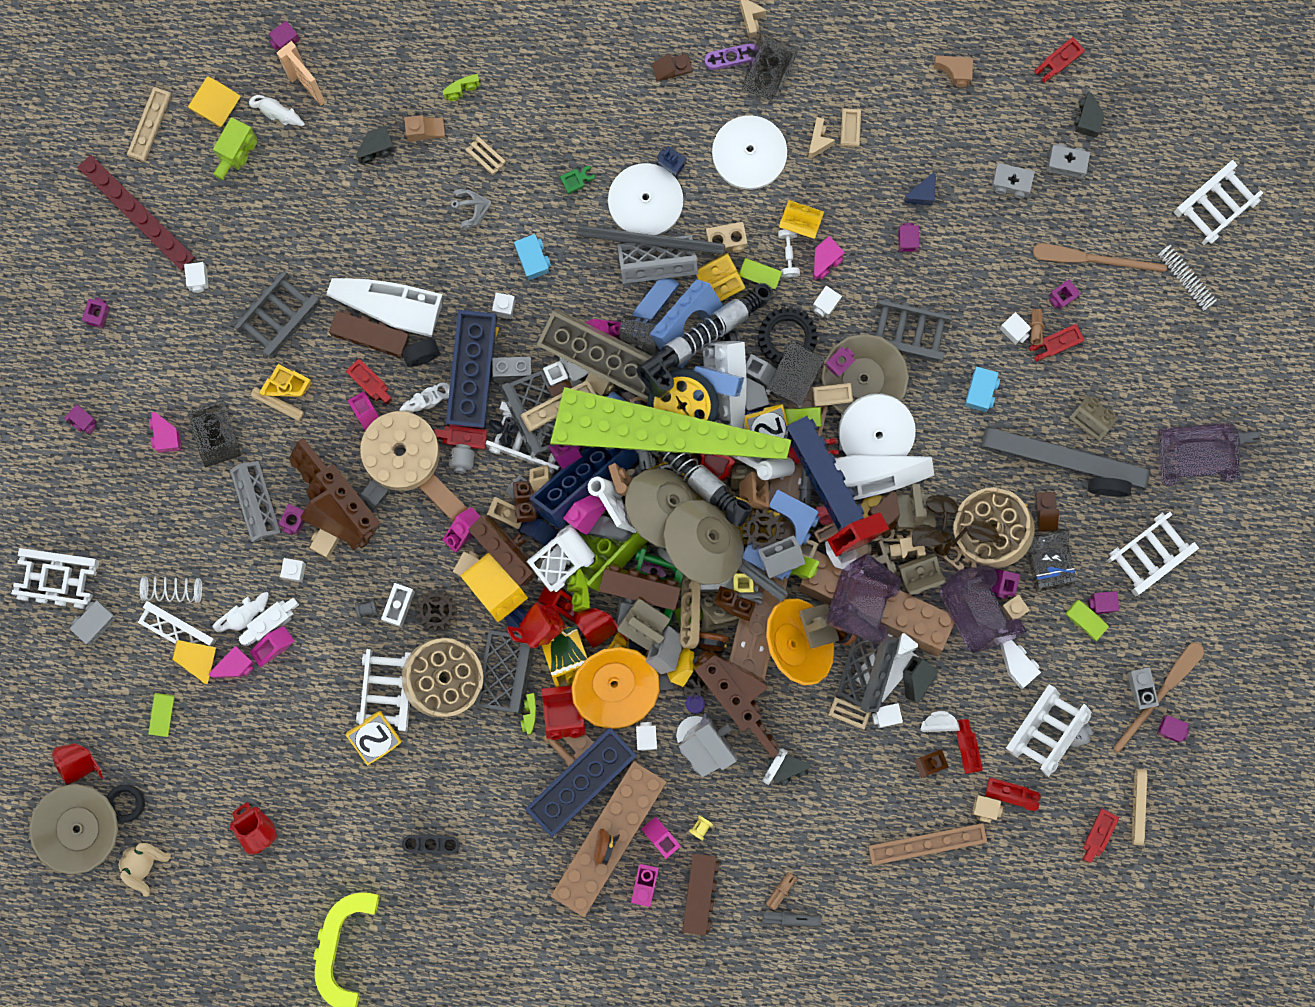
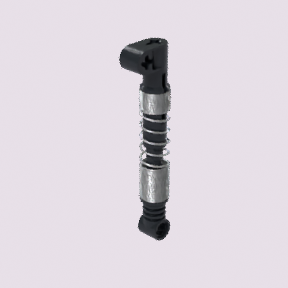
[636,283,773,398]
[651,451,752,527]

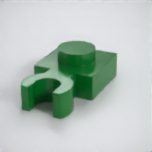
[560,166,595,195]

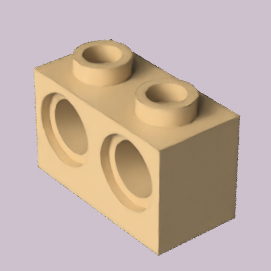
[706,222,748,256]

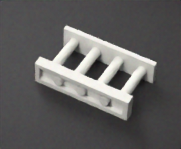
[1174,160,1263,245]
[486,402,560,474]
[1107,512,1199,597]
[356,649,411,732]
[1006,684,1092,777]

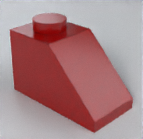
[537,586,578,623]

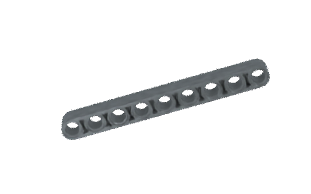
[981,428,1151,490]

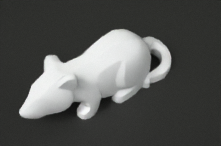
[249,95,305,126]
[400,383,450,413]
[212,592,268,632]

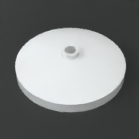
[712,116,787,190]
[608,163,683,235]
[838,394,916,456]

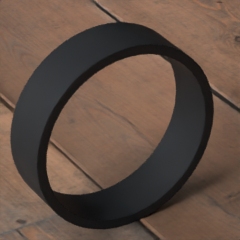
[1088,477,1132,497]

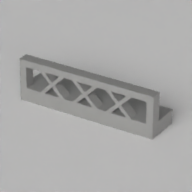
[230,461,280,542]

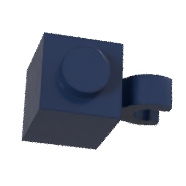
[657,146,687,178]

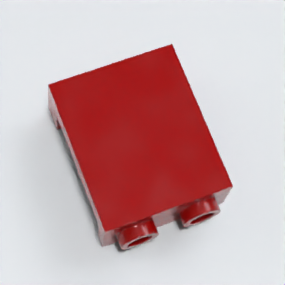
[541,685,586,740]

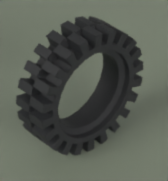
[758,306,818,367]

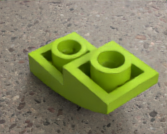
[443,74,480,101]
[739,258,782,289]
[784,407,822,427]
[789,556,820,579]
[566,569,590,612]
[1065,600,1109,641]
[148,693,174,737]
[520,693,536,736]

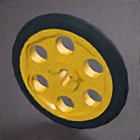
[647,369,719,422]

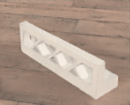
[138,601,217,647]

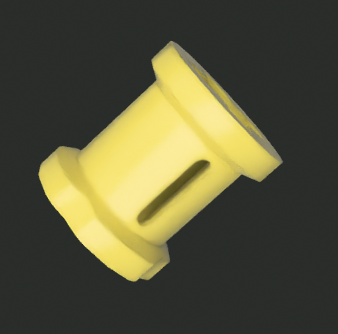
[688,815,713,841]

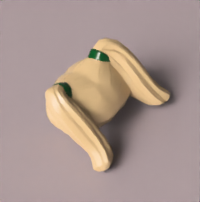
[118,843,171,897]

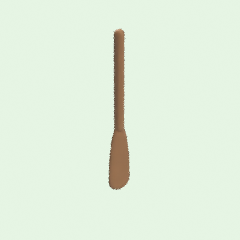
[1033,243,1168,272]
[1114,642,1204,752]

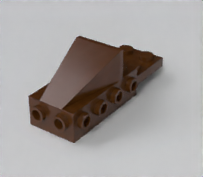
[289,438,381,550]
[693,650,779,758]

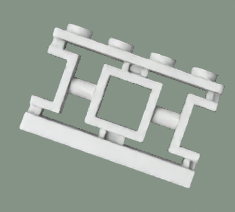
[11,548,99,609]

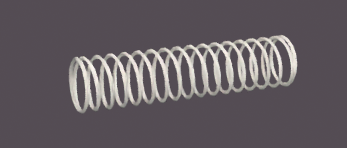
[1158,245,1217,310]

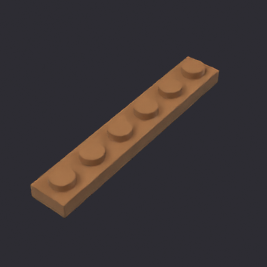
[868,823,987,865]

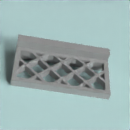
[617,235,698,284]

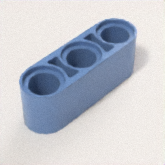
[632,278,680,327]

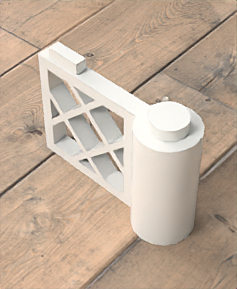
[731,456,795,480]
[588,477,637,533]
[526,525,595,592]

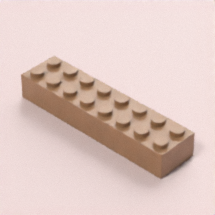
[798,551,957,657]
[551,761,667,917]

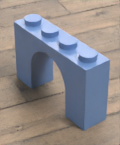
[650,279,723,369]
[683,366,744,419]
[743,489,820,581]

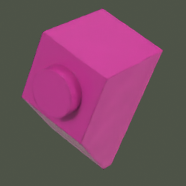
[347,391,379,431]
[563,495,606,535]
[250,626,295,667]
[208,646,255,678]

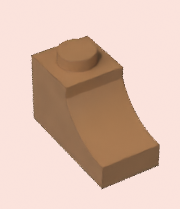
[934,55,973,87]
[404,115,445,142]
[739,471,769,511]

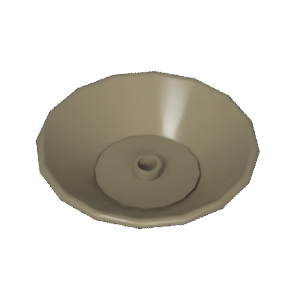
[821,334,909,414]
[625,468,703,548]
[663,500,744,585]
[29,784,118,875]

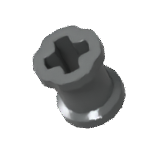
[355,598,378,619]

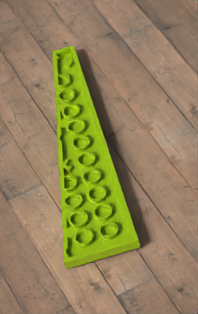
[550,387,791,460]

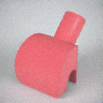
[816,506,833,525]

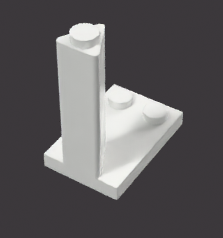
[854,633,918,702]

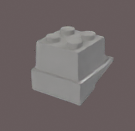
[679,713,738,777]

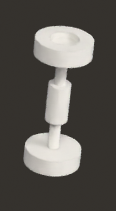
[778,229,800,278]

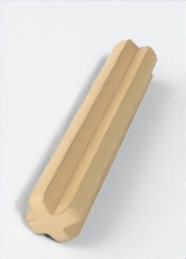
[251,387,304,421]

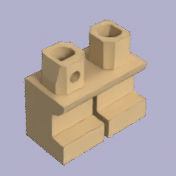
[889,537,926,563]

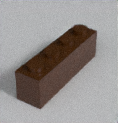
[329,310,410,359]
[468,516,536,586]
[599,564,682,610]
[682,853,720,936]

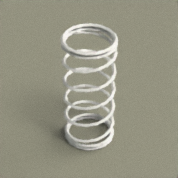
[140,576,202,603]

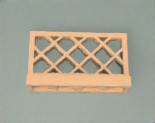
[277,41,325,105]

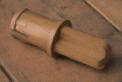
[1029,309,1045,345]
[766,872,798,910]

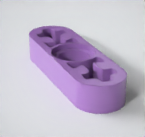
[705,44,758,70]

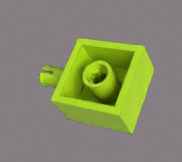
[213,117,257,180]

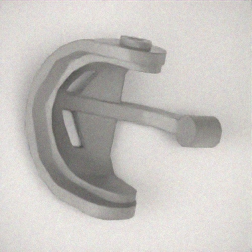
[451,189,491,230]

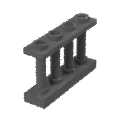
[234,270,321,359]
[875,298,952,364]

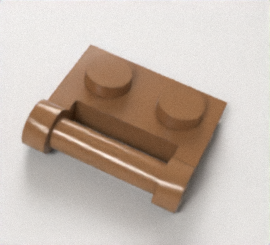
[608,463,633,496]
[542,735,593,767]

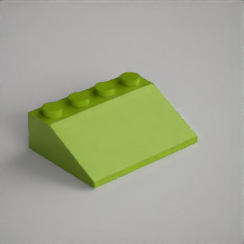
[570,509,647,592]

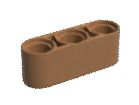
[419,474,467,522]

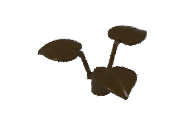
[912,495,1001,556]

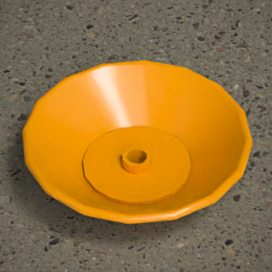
[766,598,834,685]
[571,647,660,729]

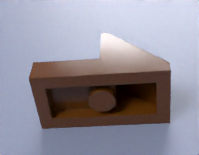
[652,53,693,82]
[1035,492,1059,532]
[914,749,949,778]

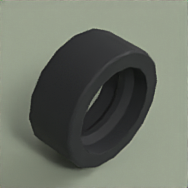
[402,339,440,367]
[107,785,145,822]

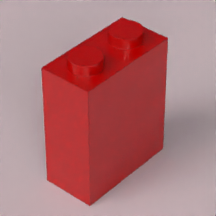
[827,512,889,557]

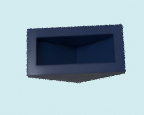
[903,172,936,205]
[517,518,559,546]

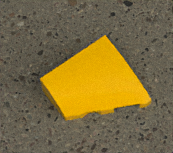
[259,364,312,397]
[172,640,216,684]
[667,646,694,687]

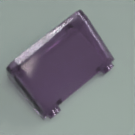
[1157,423,1240,486]
[826,553,901,643]
[940,565,1027,653]

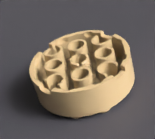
[360,411,440,491]
[953,487,1035,568]
[402,638,483,717]

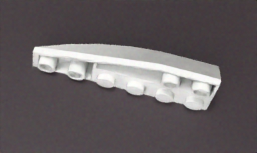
[327,278,442,337]
[702,341,747,429]
[834,455,934,500]

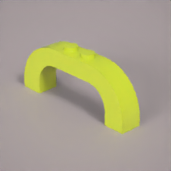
[313,893,380,1007]

